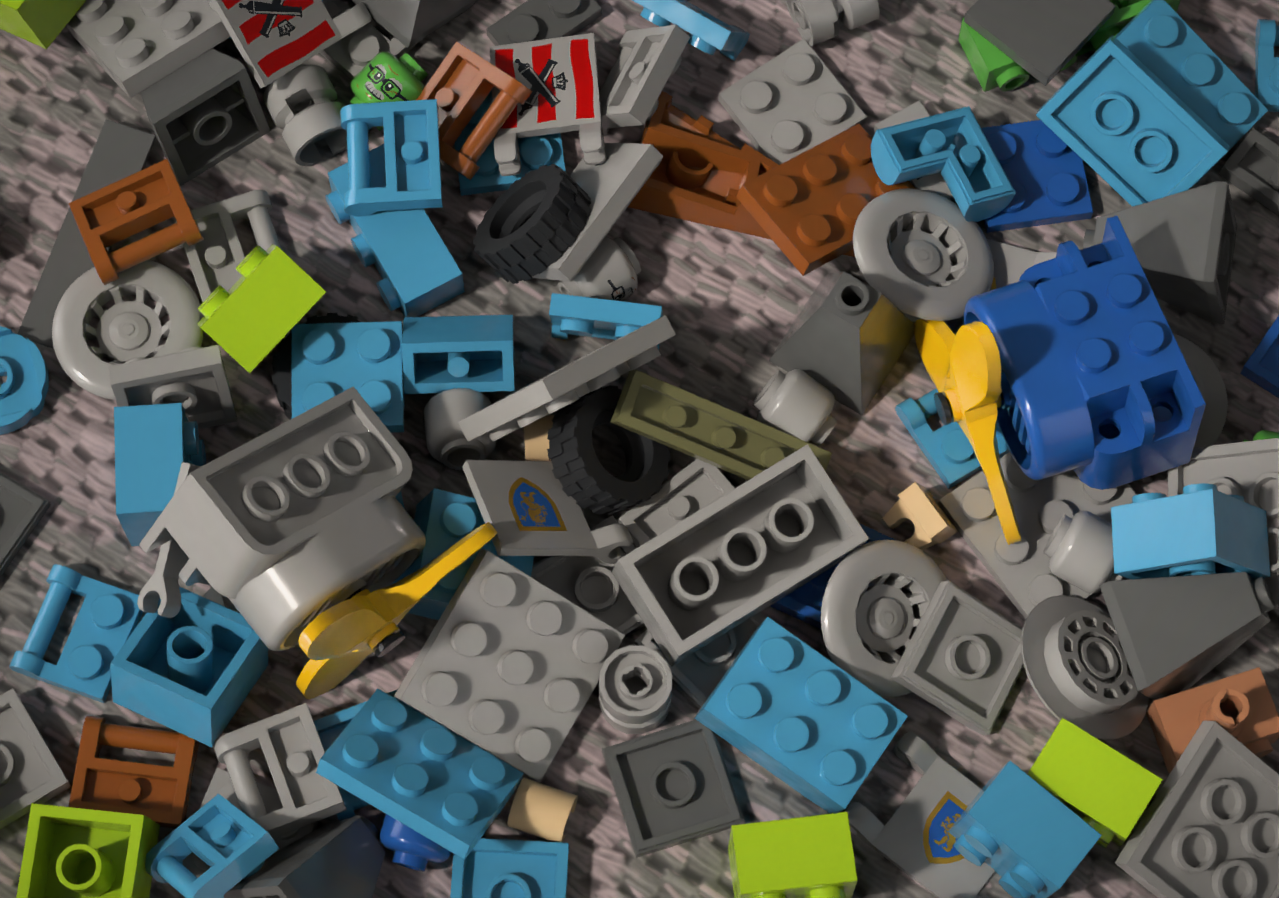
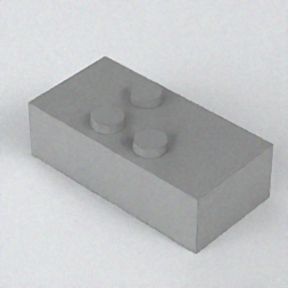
[612,444,869,667]

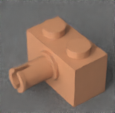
[1146,667,1279,774]

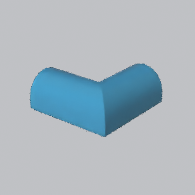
[871,106,1016,222]

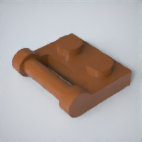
[416,41,532,180]
[69,159,204,285]
[69,715,199,829]

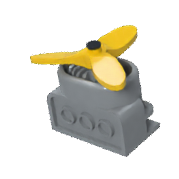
[139,386,498,700]

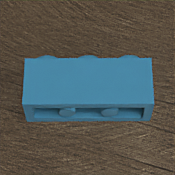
[325,144,465,317]

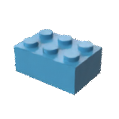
[694,617,908,814]

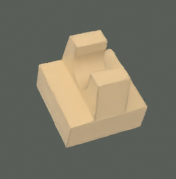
[882,482,958,550]

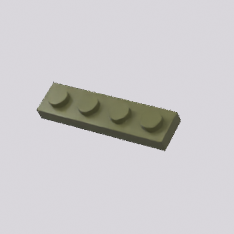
[611,370,832,480]

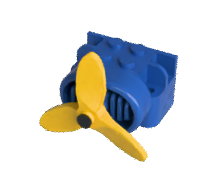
[914,216,1206,545]

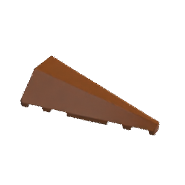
[628,91,855,257]

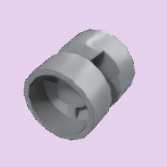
[785,0,880,46]
[262,65,347,166]
[599,645,672,734]

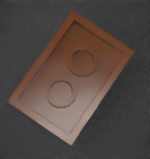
[736,124,916,276]

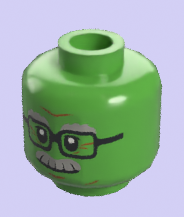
[350,51,428,131]

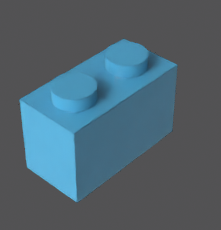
[402,315,515,394]

